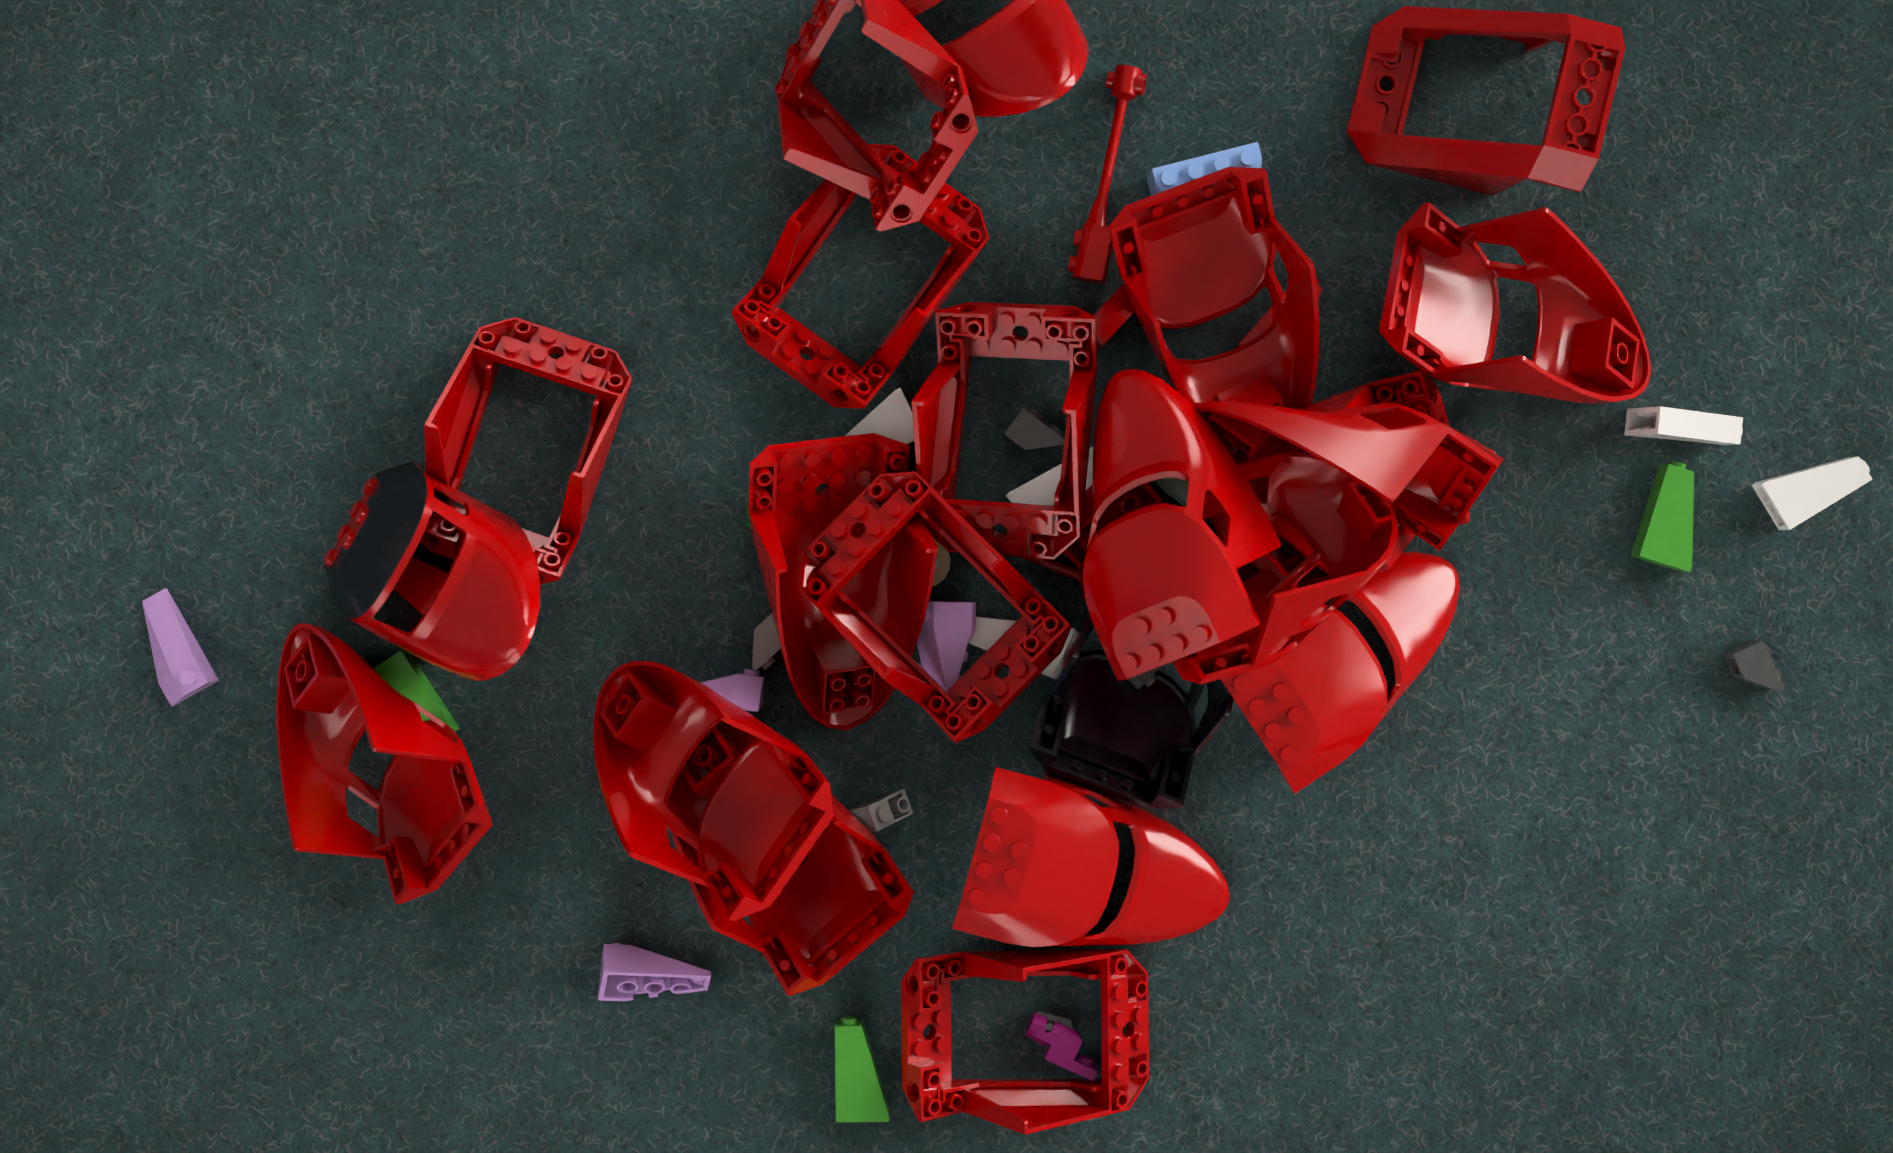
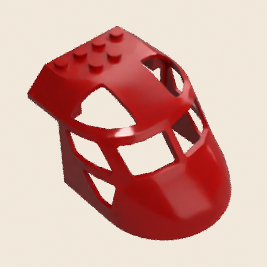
[1172,453,1398,684]

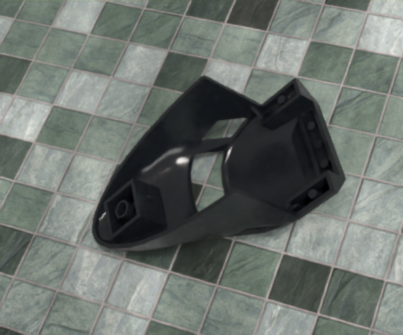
[1028,519,1233,809]

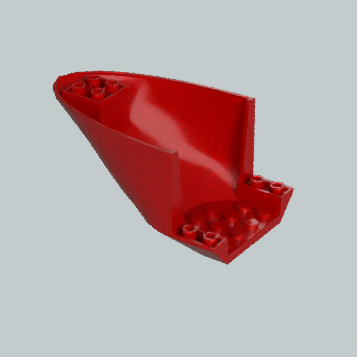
[748,433,938,731]

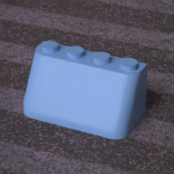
[1147,142,1262,196]

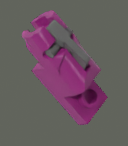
[1024,1010,1098,1082]

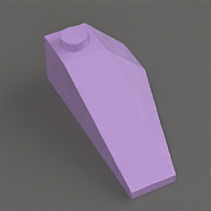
[142,588,219,707]
[917,601,976,691]
[700,669,766,712]
[598,943,711,1001]

